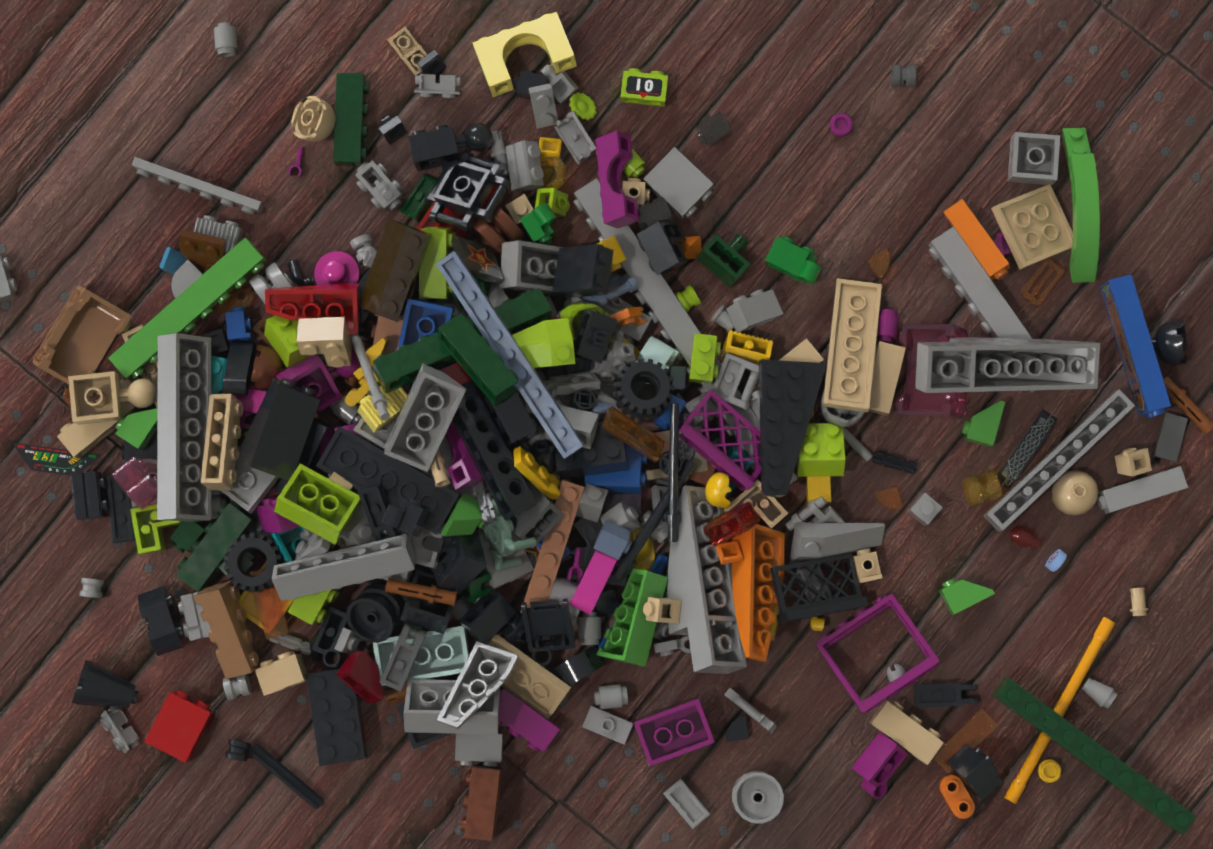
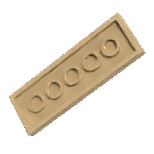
[822,278,882,412]

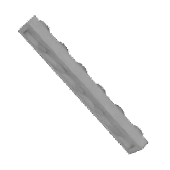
[132,157,264,215]

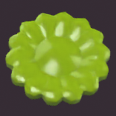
[569,92,597,121]

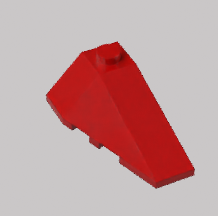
[265,284,360,334]

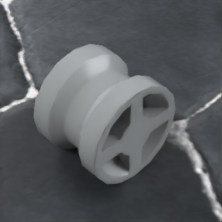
[79,578,105,598]

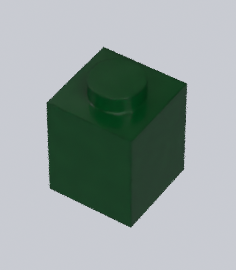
[170,521,207,553]

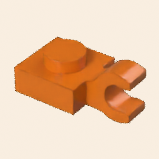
[610,307,647,326]

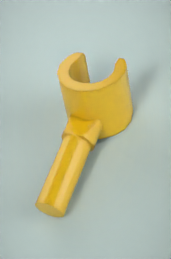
[810,617,824,631]

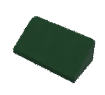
[400,174,437,223]

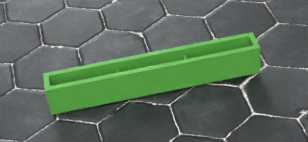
[108,238,267,379]

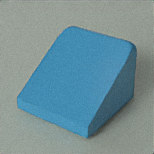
[159,247,186,275]

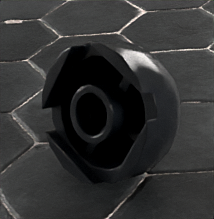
[1151,319,1188,365]

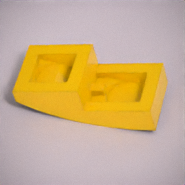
[353,336,389,380]

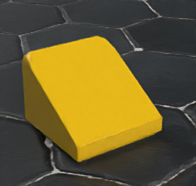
[538,137,562,166]

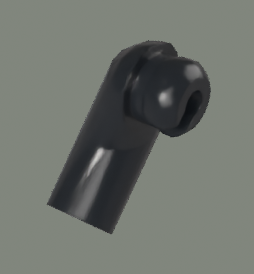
[288,260,314,286]

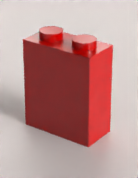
[144,690,214,763]

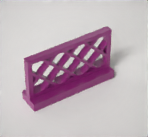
[679,389,761,491]

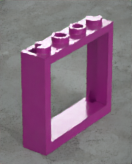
[816,594,940,716]

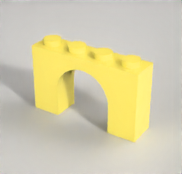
[473,12,577,97]

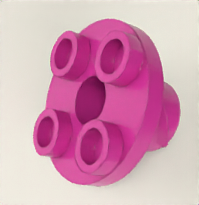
[314,251,360,285]

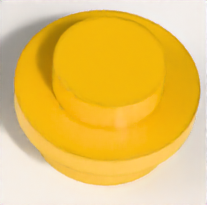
[1038,759,1061,783]

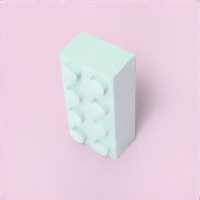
[373,626,470,686]

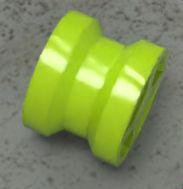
[674,285,701,312]

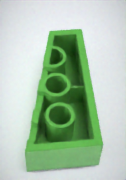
[597,568,668,667]

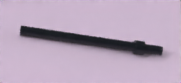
[666,403,680,542]

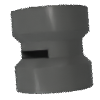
[891,65,916,87]

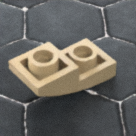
[387,26,427,76]

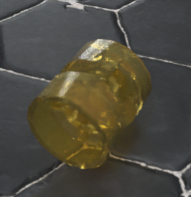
[962,470,1002,507]

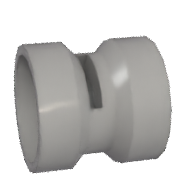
[350,233,377,263]
[223,674,252,701]

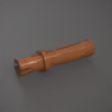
[1163,375,1213,434]
[385,577,457,606]

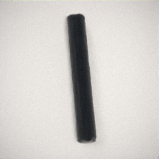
[248,744,324,809]

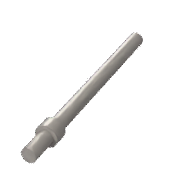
[350,334,390,421]

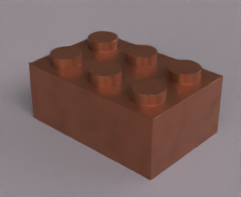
[461,765,502,841]

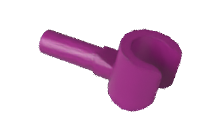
[288,147,304,178]
[567,549,583,583]

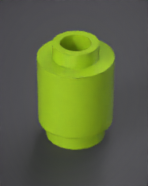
[623,149,646,178]

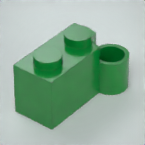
[520,202,556,245]
[764,236,822,285]

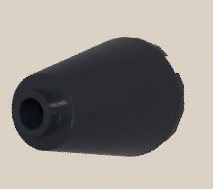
[72,660,139,708]

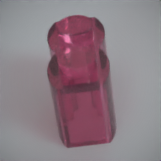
[111,457,157,511]

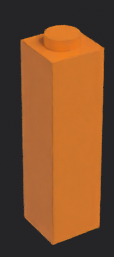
[944,199,1010,280]

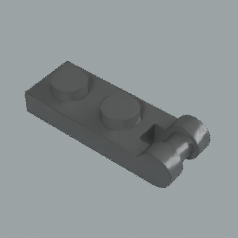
[380,623,427,692]

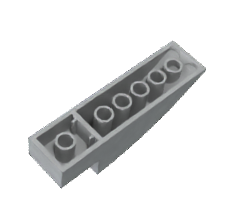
[916,338,1100,393]
[667,486,747,674]

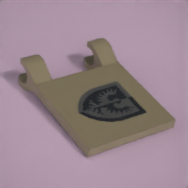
[640,426,708,480]

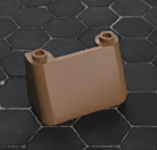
[32,286,132,384]

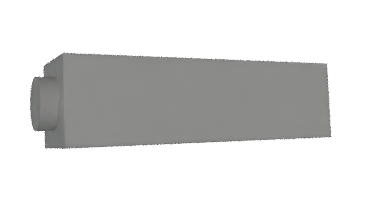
[1097,466,1188,514]

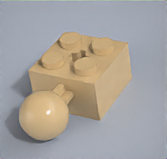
[68,371,157,425]

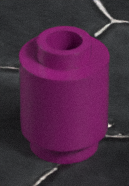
[877,309,899,344]

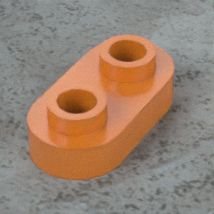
[939,775,975,819]

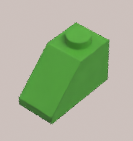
[962,401,1005,447]
[115,408,158,451]
[441,492,484,536]
[938,578,995,615]

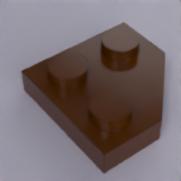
[179,230,226,274]

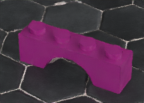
[596,131,639,229]
[444,421,484,490]

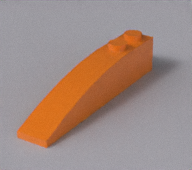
[732,522,785,662]

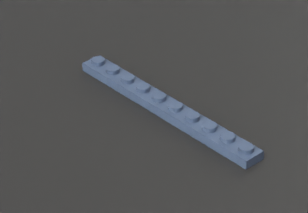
[436,251,585,459]

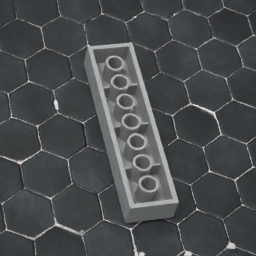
[157,333,211,522]

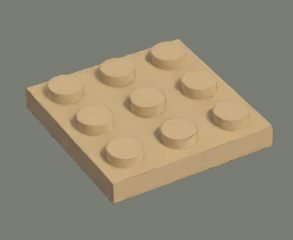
[991,184,1073,270]

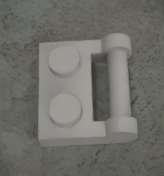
[712,353,759,411]

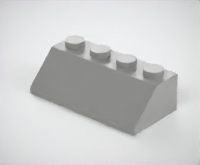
[384,364,466,472]
[404,679,500,735]

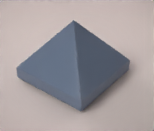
[591,401,615,421]

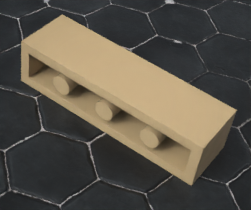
[57,379,141,459]

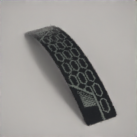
[994,409,1057,489]

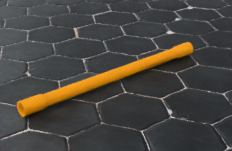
[1004,617,1116,804]

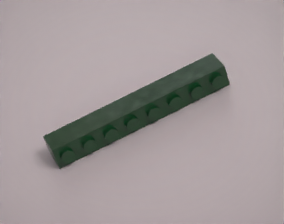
[373,288,552,393]

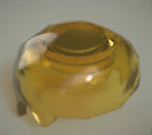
[540,156,567,190]

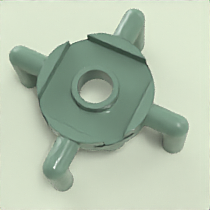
[481,499,537,571]

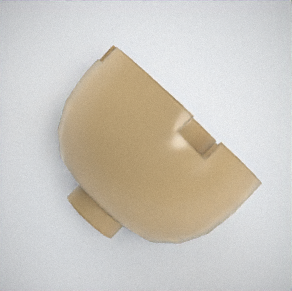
[291,96,336,142]
[1052,470,1099,516]

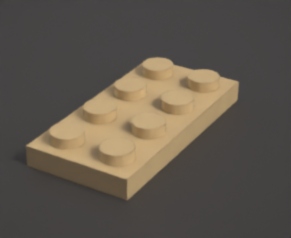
[488,634,571,720]

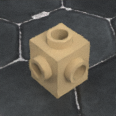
[621,178,650,211]

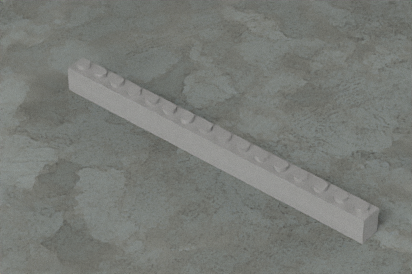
[573,178,798,484]

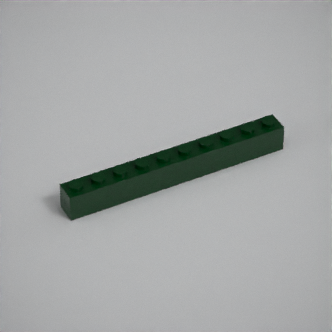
[991,677,1197,835]

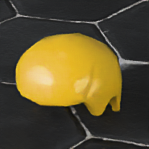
[705,472,731,509]

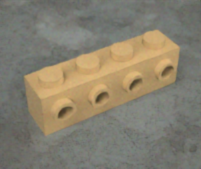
[201,394,243,490]

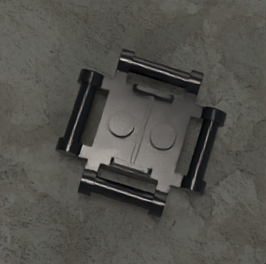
[424,152,512,232]

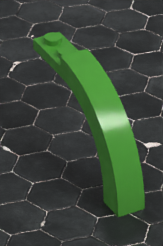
[1062,128,1100,283]

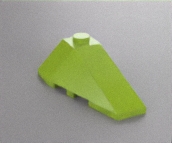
[512,318,575,368]

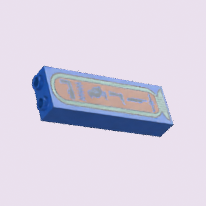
[1100,274,1171,419]

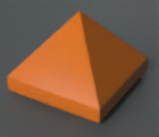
[680,236,702,260]
[715,540,744,565]

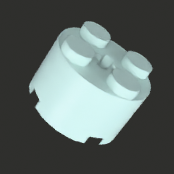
[635,336,679,385]

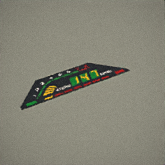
[14,443,101,475]

